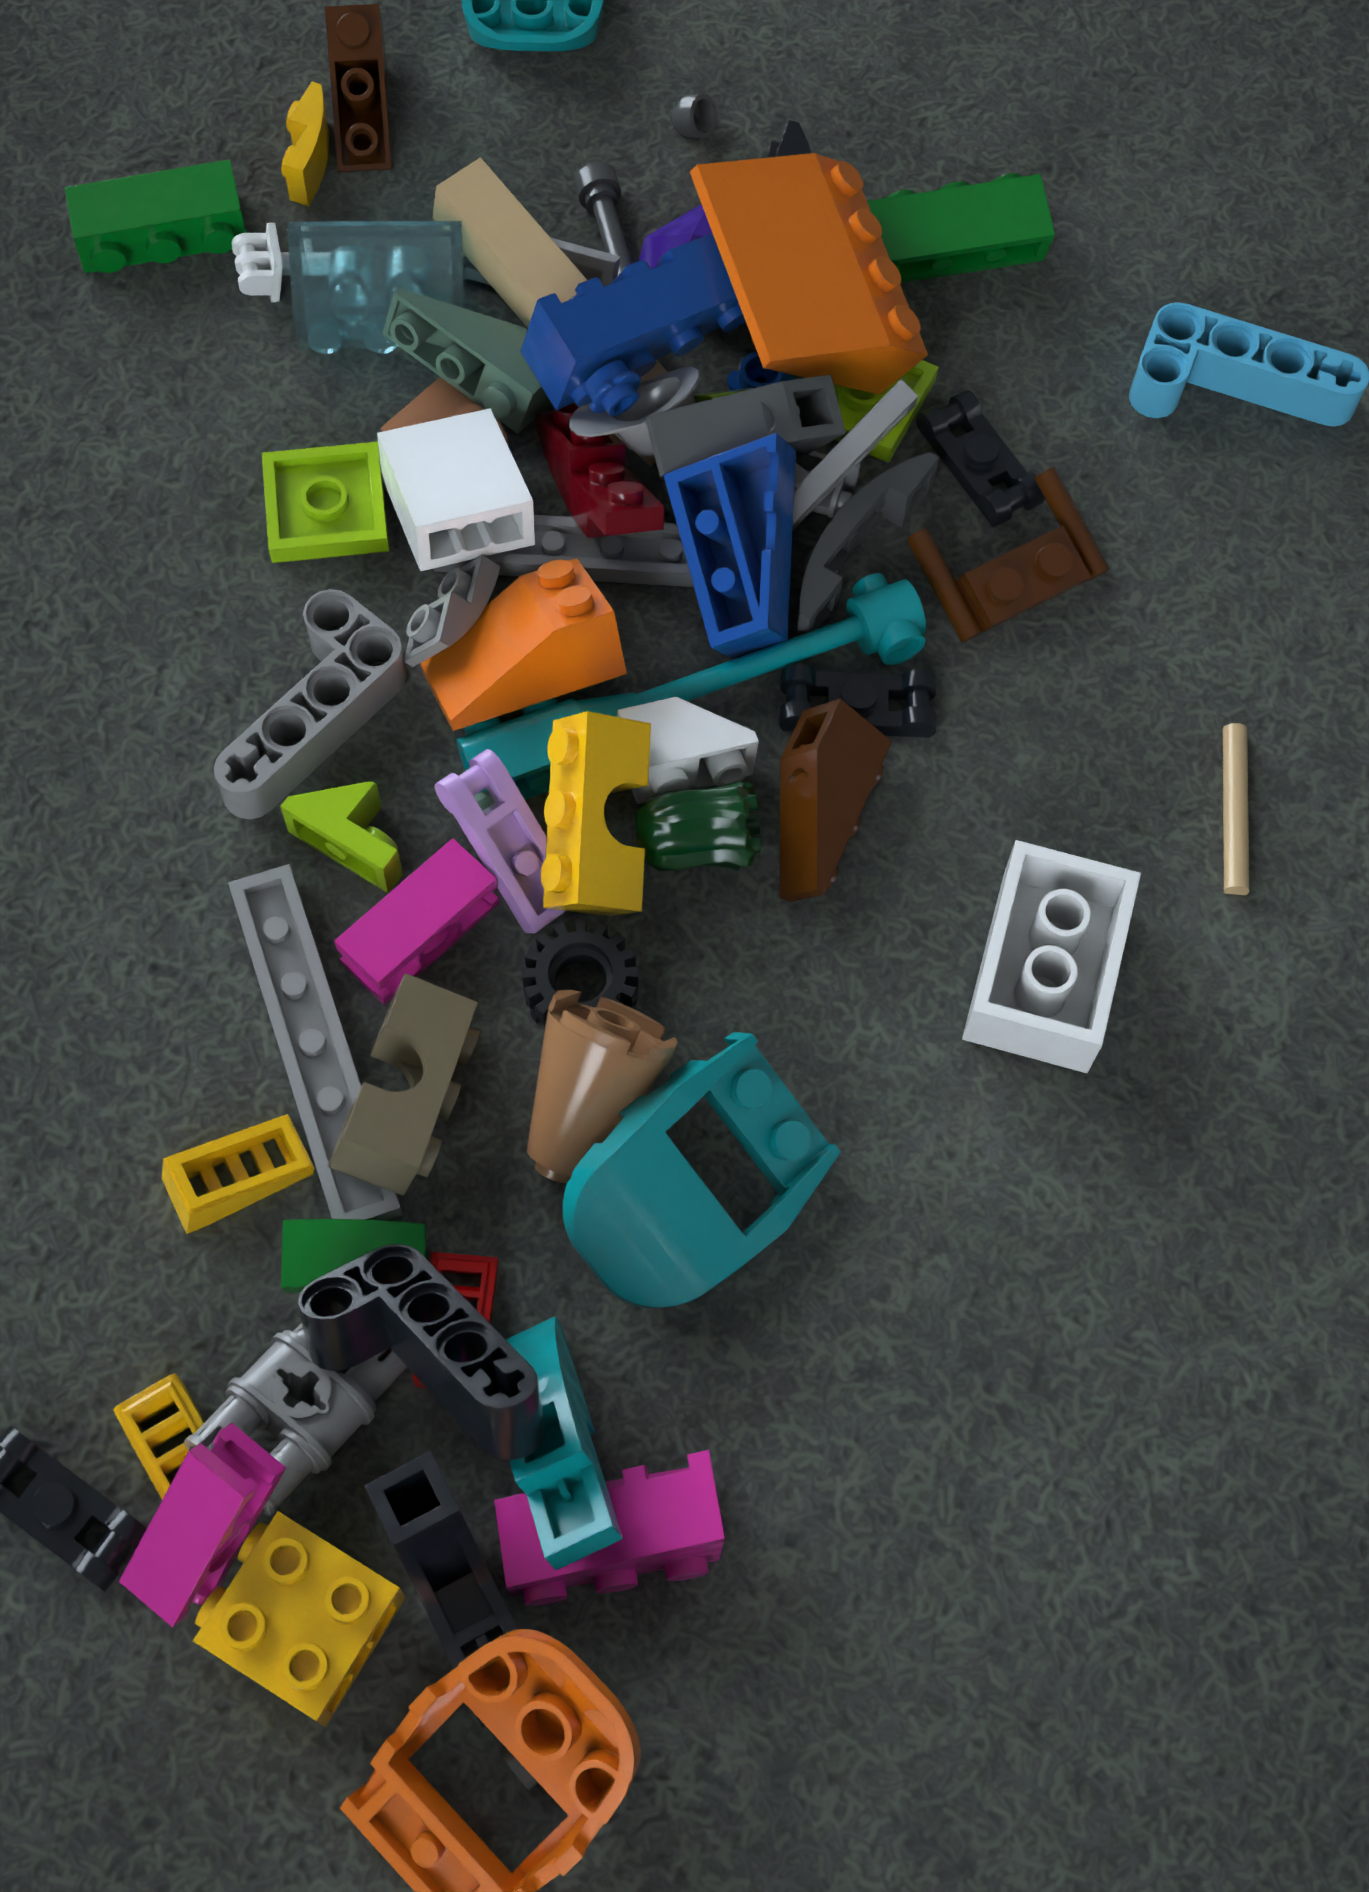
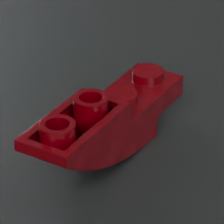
[535,404,664,538]

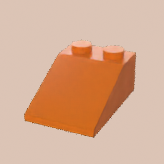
[420,558,627,731]

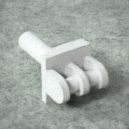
[231,222,356,303]

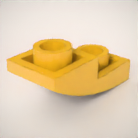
[281,81,329,207]

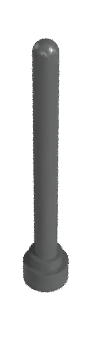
[574,162,663,366]

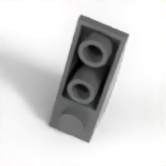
[645,375,846,477]

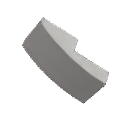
[403,555,501,667]

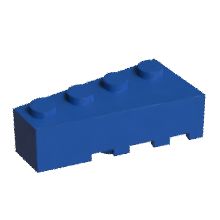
[520,233,746,411]

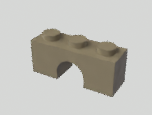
[328,973,480,1196]

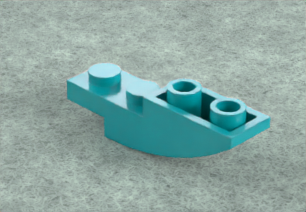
[506,1316,623,1570]

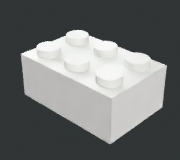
[962,840,1141,1073]

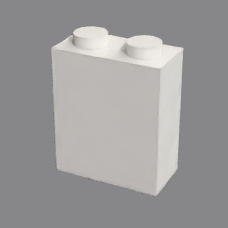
[377,408,535,571]

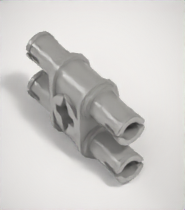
[184,1323,408,1518]

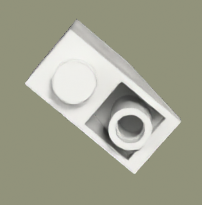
[617,697,759,804]

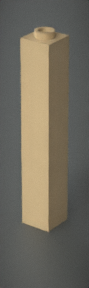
[432,157,668,467]

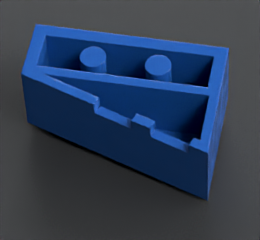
[664,433,796,659]

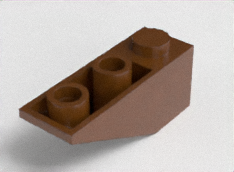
[325,4,392,172]
[780,698,892,902]

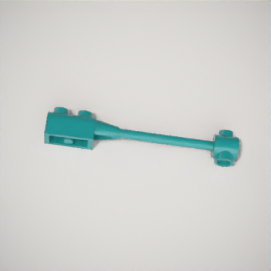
[456,573,926,800]

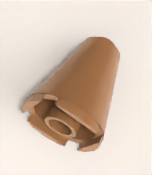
[526,990,678,1183]

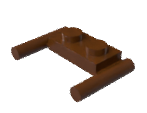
[906,467,1110,643]

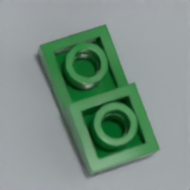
[281,1219,426,1293]

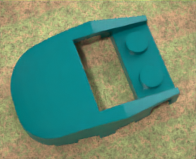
[461,0,604,51]
[563,1032,841,1309]

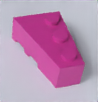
[494,1450,725,1606]

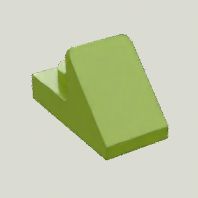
[280,782,403,894]

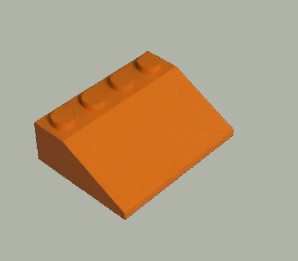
[690,153,928,395]

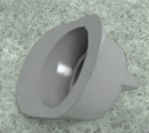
[570,366,700,457]

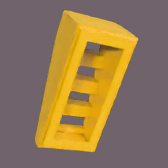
[162,1114,315,1234]
[113,1373,205,1500]

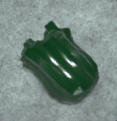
[635,781,762,871]

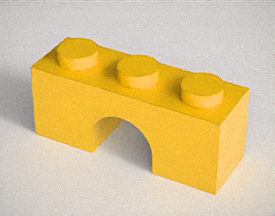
[541,711,651,916]

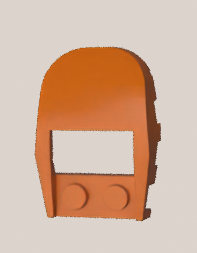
[340,1629,641,1892]

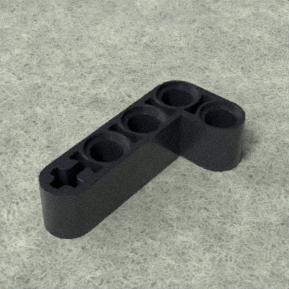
[298,1244,545,1460]

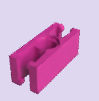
[334,838,500,1005]
[119,1423,286,1628]

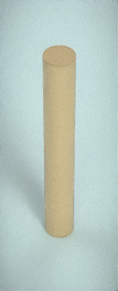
[1223,723,1249,895]

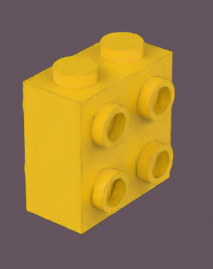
[193,1511,406,1727]

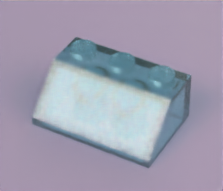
[288,221,469,354]

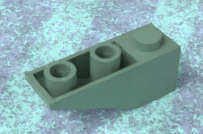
[382,288,551,434]

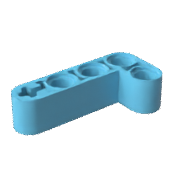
[1129,302,1369,427]

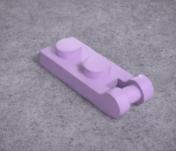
[435,749,565,934]

